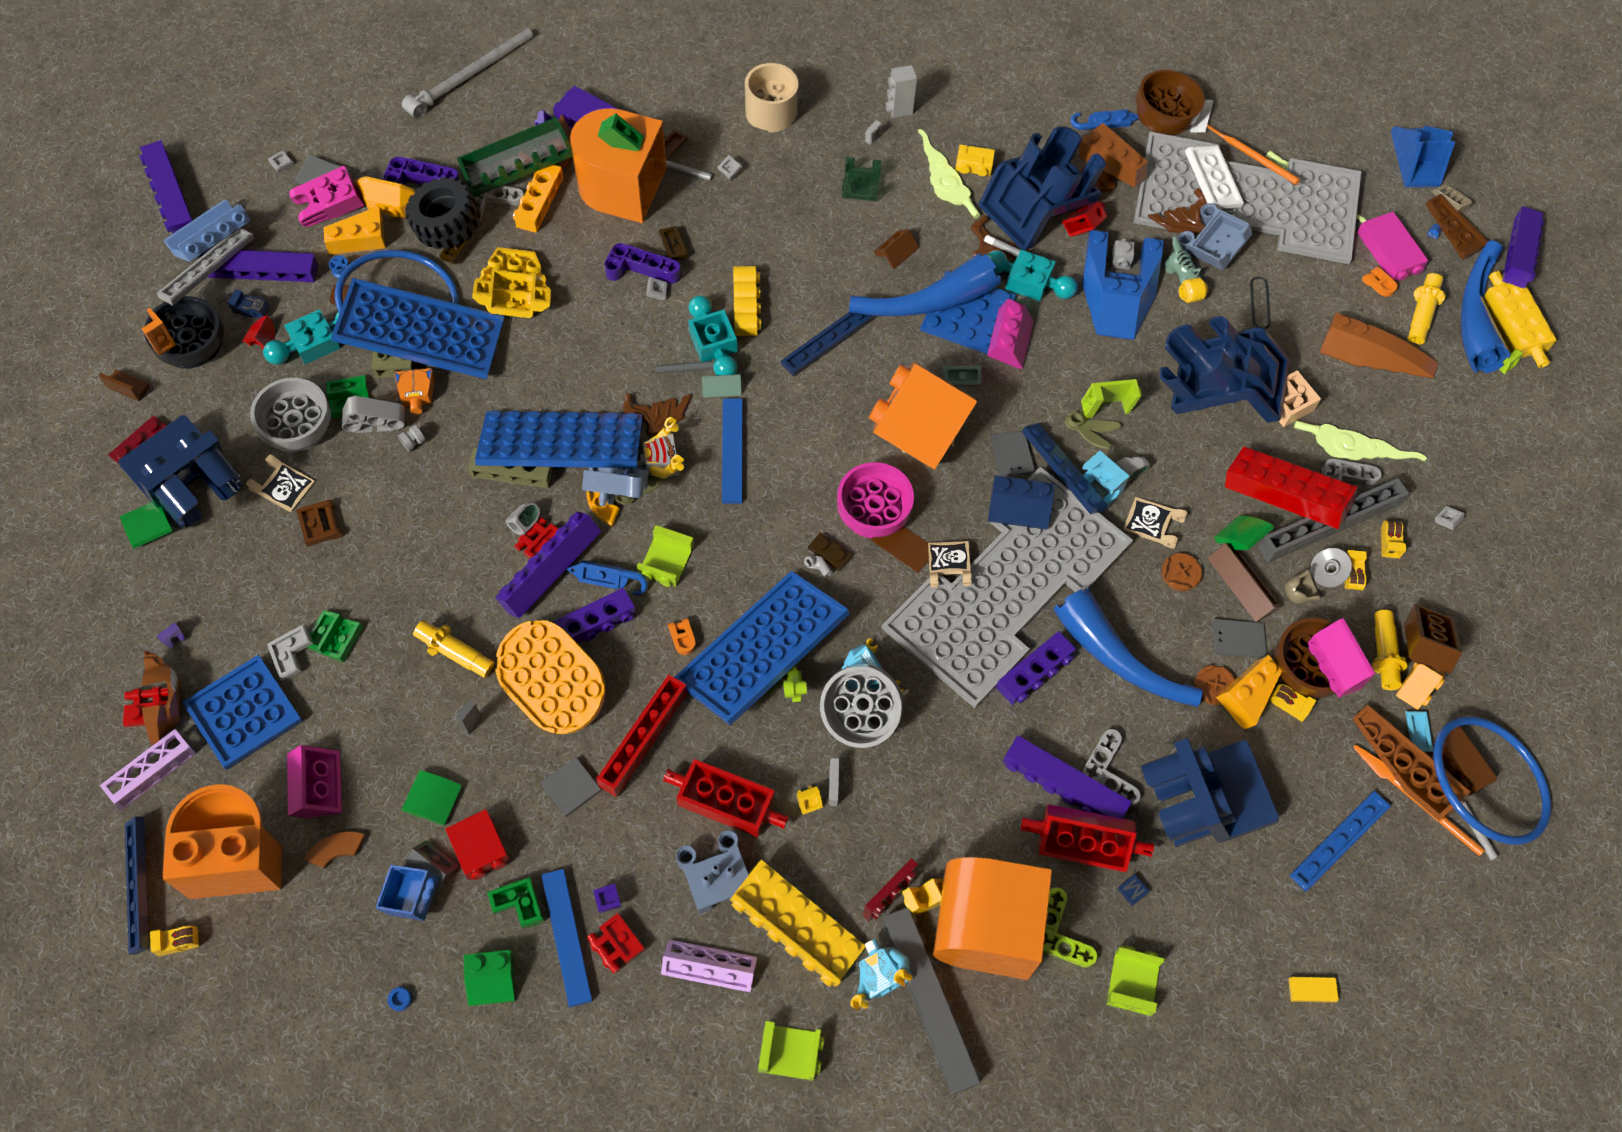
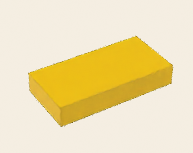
[1289,977,1338,1002]

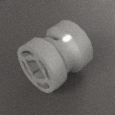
[398,425,426,452]

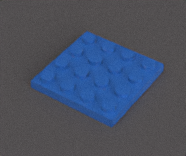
[920,271,1015,354]
[182,655,302,770]

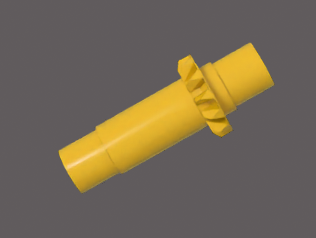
[1407,273,1445,345]
[1372,610,1407,690]
[413,620,495,678]

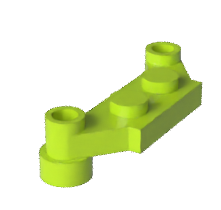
[783,662,807,702]

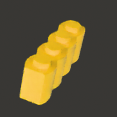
[733,266,761,336]

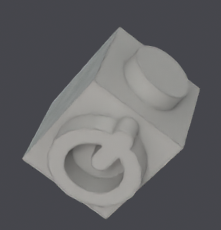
[1111,239,1134,269]

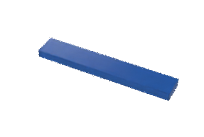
[722,399,742,504]
[1289,791,1391,892]
[542,869,592,1008]

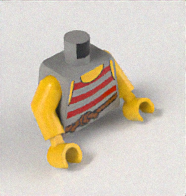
[637,417,684,479]

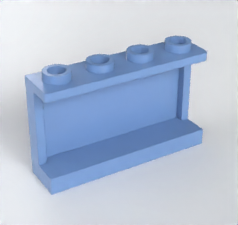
[163,199,251,262]

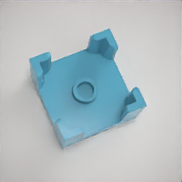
[1082,451,1130,508]

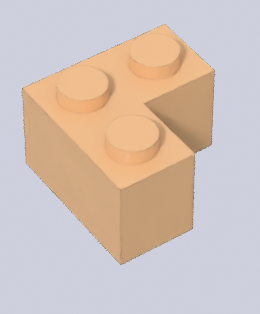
[1279,371,1321,427]

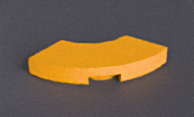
[587,491,620,527]

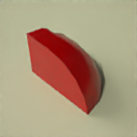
[243,315,275,349]

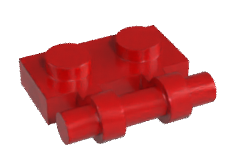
[514,517,558,559]
[123,686,169,727]
[587,913,645,974]

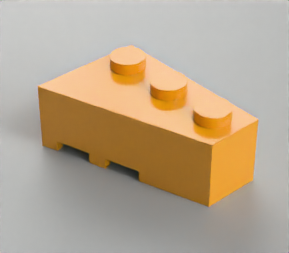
[324,206,385,255]
[1216,655,1282,730]

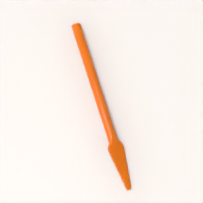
[1207,124,1300,185]
[1354,745,1485,856]

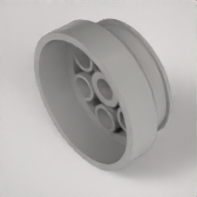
[250,378,331,452]
[820,664,903,748]

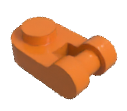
[1362,267,1397,297]
[668,618,696,655]

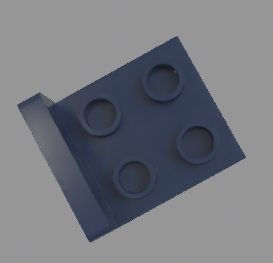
[979,126,1106,251]
[1159,316,1289,423]
[118,415,243,530]
[1141,738,1280,848]

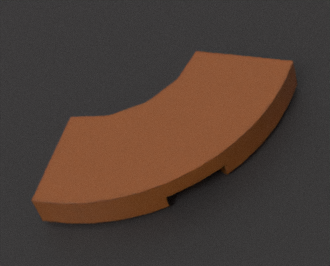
[304,832,366,869]

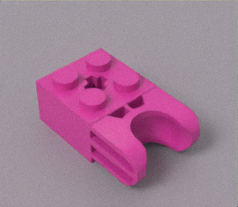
[289,166,364,227]

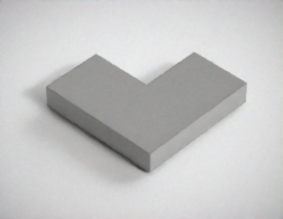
[267,624,314,681]

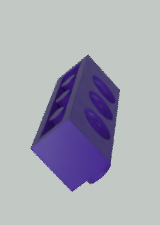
[552,587,636,643]
[996,631,1076,705]

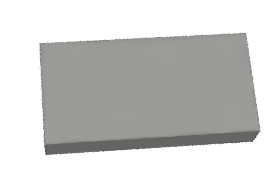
[829,758,839,806]

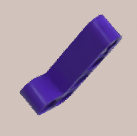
[383,156,459,185]
[604,243,681,284]

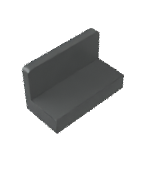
[404,840,459,893]

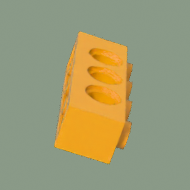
[513,165,563,233]

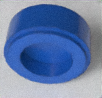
[387,987,412,1012]

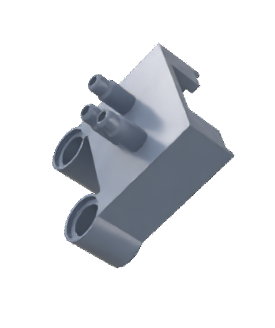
[1178,203,1252,270]
[582,466,649,506]
[676,830,748,915]

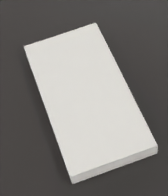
[1185,146,1244,209]

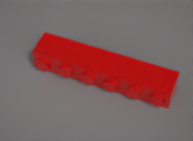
[596,674,687,798]

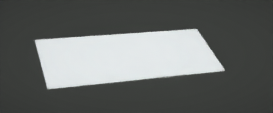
[1190,100,1214,132]

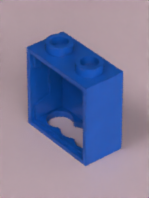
[376,865,439,921]

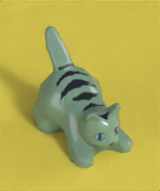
[1164,236,1202,284]

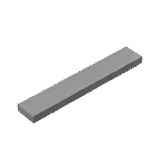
[157,227,254,305]

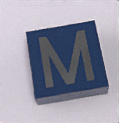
[1117,874,1149,906]

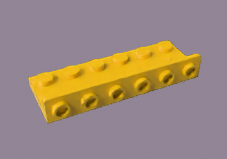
[729,860,865,987]

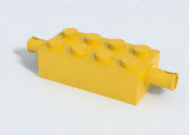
[1484,271,1557,368]

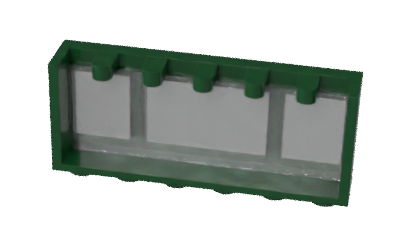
[457,117,573,197]

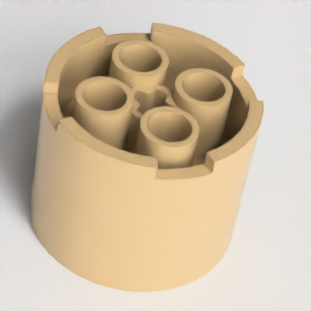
[745,63,798,132]

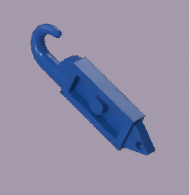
[567,560,648,595]

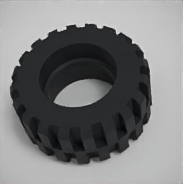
[405,177,481,249]

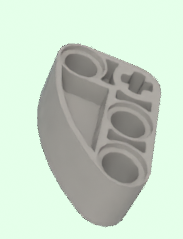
[342,396,405,433]

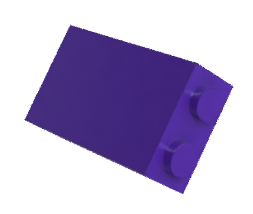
[553,86,617,129]

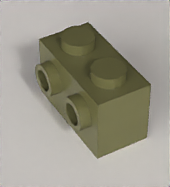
[371,351,415,378]

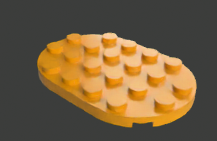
[496,620,606,734]

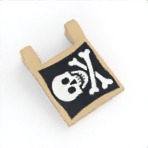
[246,455,315,512]
[1123,497,1187,549]
[928,541,971,588]

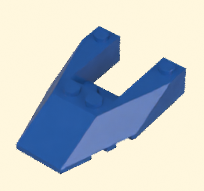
[1082,230,1163,340]

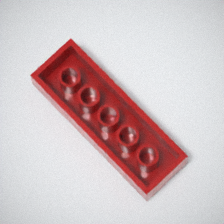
[1225,446,1358,529]

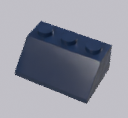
[988,475,1055,530]

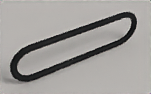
[1250,277,1271,329]

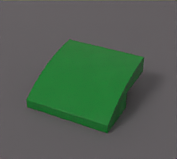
[326,375,369,419]
[120,502,173,549]
[1214,516,1274,550]
[307,610,364,662]
[401,770,462,826]

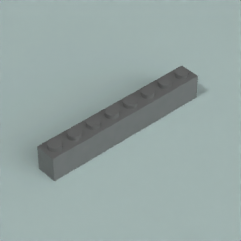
[1258,478,1409,563]
[882,908,981,1096]

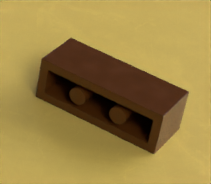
[1432,726,1498,796]

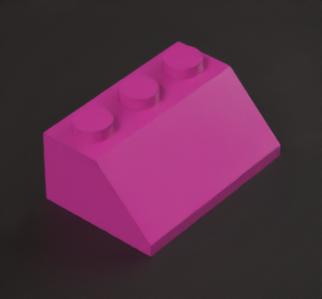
[987,299,1034,369]
[1308,618,1375,698]
[287,745,342,818]

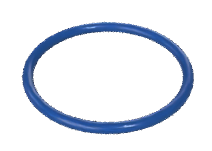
[335,250,460,314]
[1433,716,1551,845]

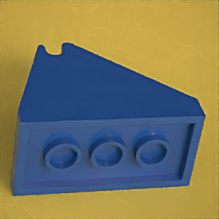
[1391,126,1455,187]

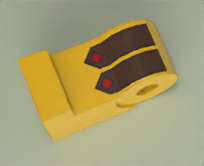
[1381,520,1406,559]
[1344,550,1367,591]
[1270,684,1316,722]
[150,926,199,956]

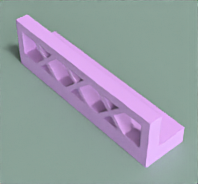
[100,729,196,810]
[661,940,757,992]

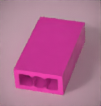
[1357,212,1428,281]

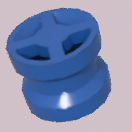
[329,255,349,278]

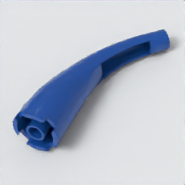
[1460,241,1510,374]
[849,253,1001,316]
[1053,588,1202,707]

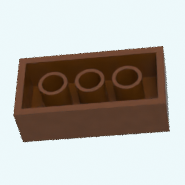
[1404,603,1462,674]

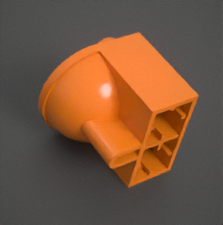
[868,361,977,470]
[163,784,282,899]

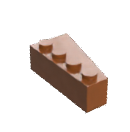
[1079,123,1148,188]

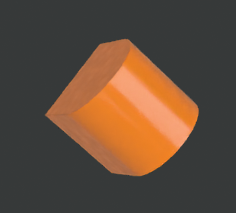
[570,108,667,223]
[933,858,1052,980]

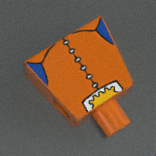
[394,368,435,415]

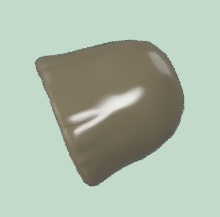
[1285,569,1321,604]

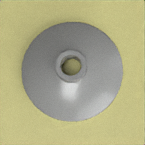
[1310,548,1352,587]

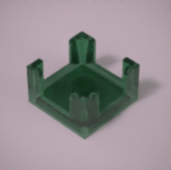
[842,157,882,202]

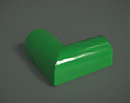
[487,877,544,929]

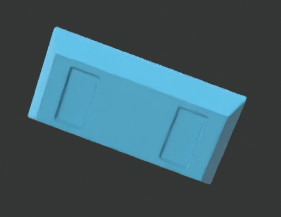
[1405,711,1434,752]

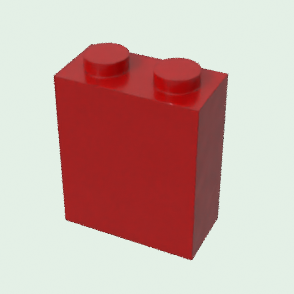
[445,809,510,881]

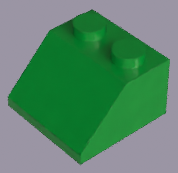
[464,950,515,1006]

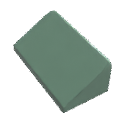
[942,366,981,385]
[702,374,741,397]

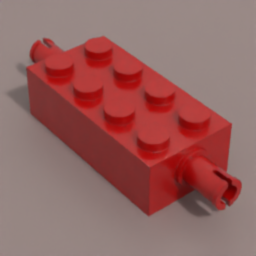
[663,759,789,838]
[1020,804,1154,872]

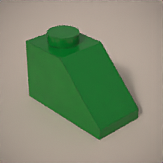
[597,113,644,151]

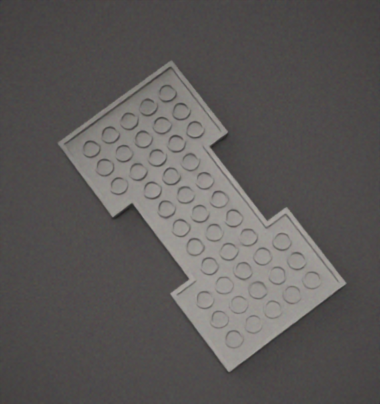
[1133,132,1361,264]
[881,467,1133,708]

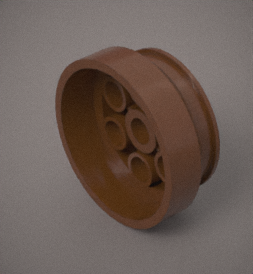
[1136,70,1205,135]
[1274,618,1336,698]

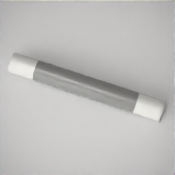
[984,235,1020,256]

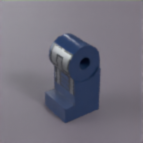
[228,289,270,319]

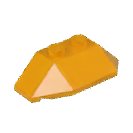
[355,177,415,218]

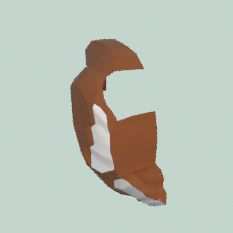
[142,650,182,749]

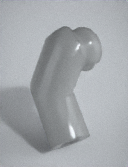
[804,555,833,578]

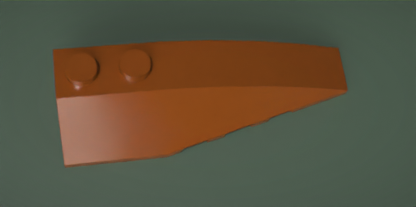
[1319,313,1438,378]
[1352,705,1470,821]

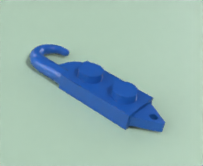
[1070,109,1139,130]

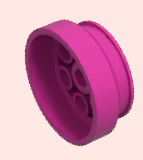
[837,462,914,538]

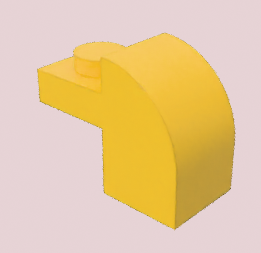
[902,878,944,916]

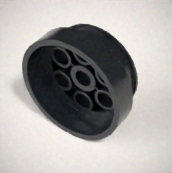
[144,296,224,369]

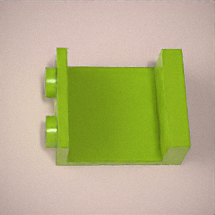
[1081,379,1141,418]
[637,525,694,587]
[1106,946,1164,1016]
[758,1021,824,1081]

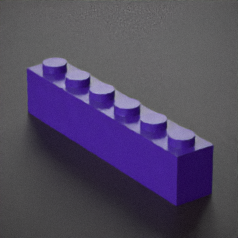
[139,140,193,233]
[1502,206,1544,289]
[199,248,318,282]
[495,511,601,618]
[1003,735,1131,819]

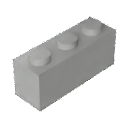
[886,65,917,118]

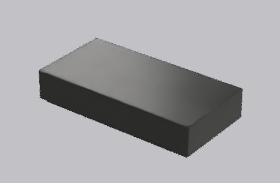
[456,700,482,734]

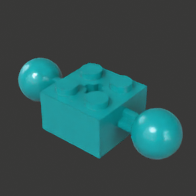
[987,249,1077,301]
[688,295,738,376]
[263,309,340,365]

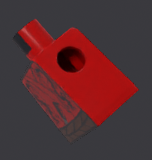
[1062,201,1107,237]

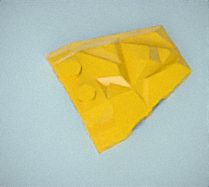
[472,247,551,318]

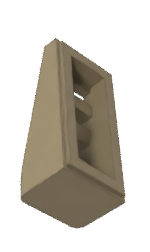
[1432,183,1473,213]

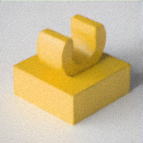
[797,786,823,815]

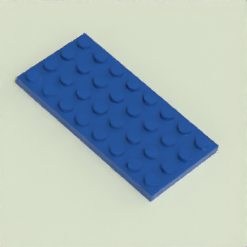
[331,278,504,379]
[475,411,643,468]
[674,571,849,726]

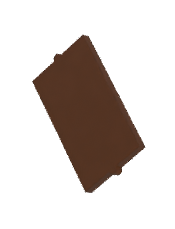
[871,517,929,573]

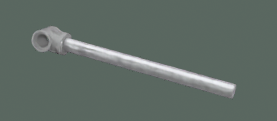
[402,28,533,119]

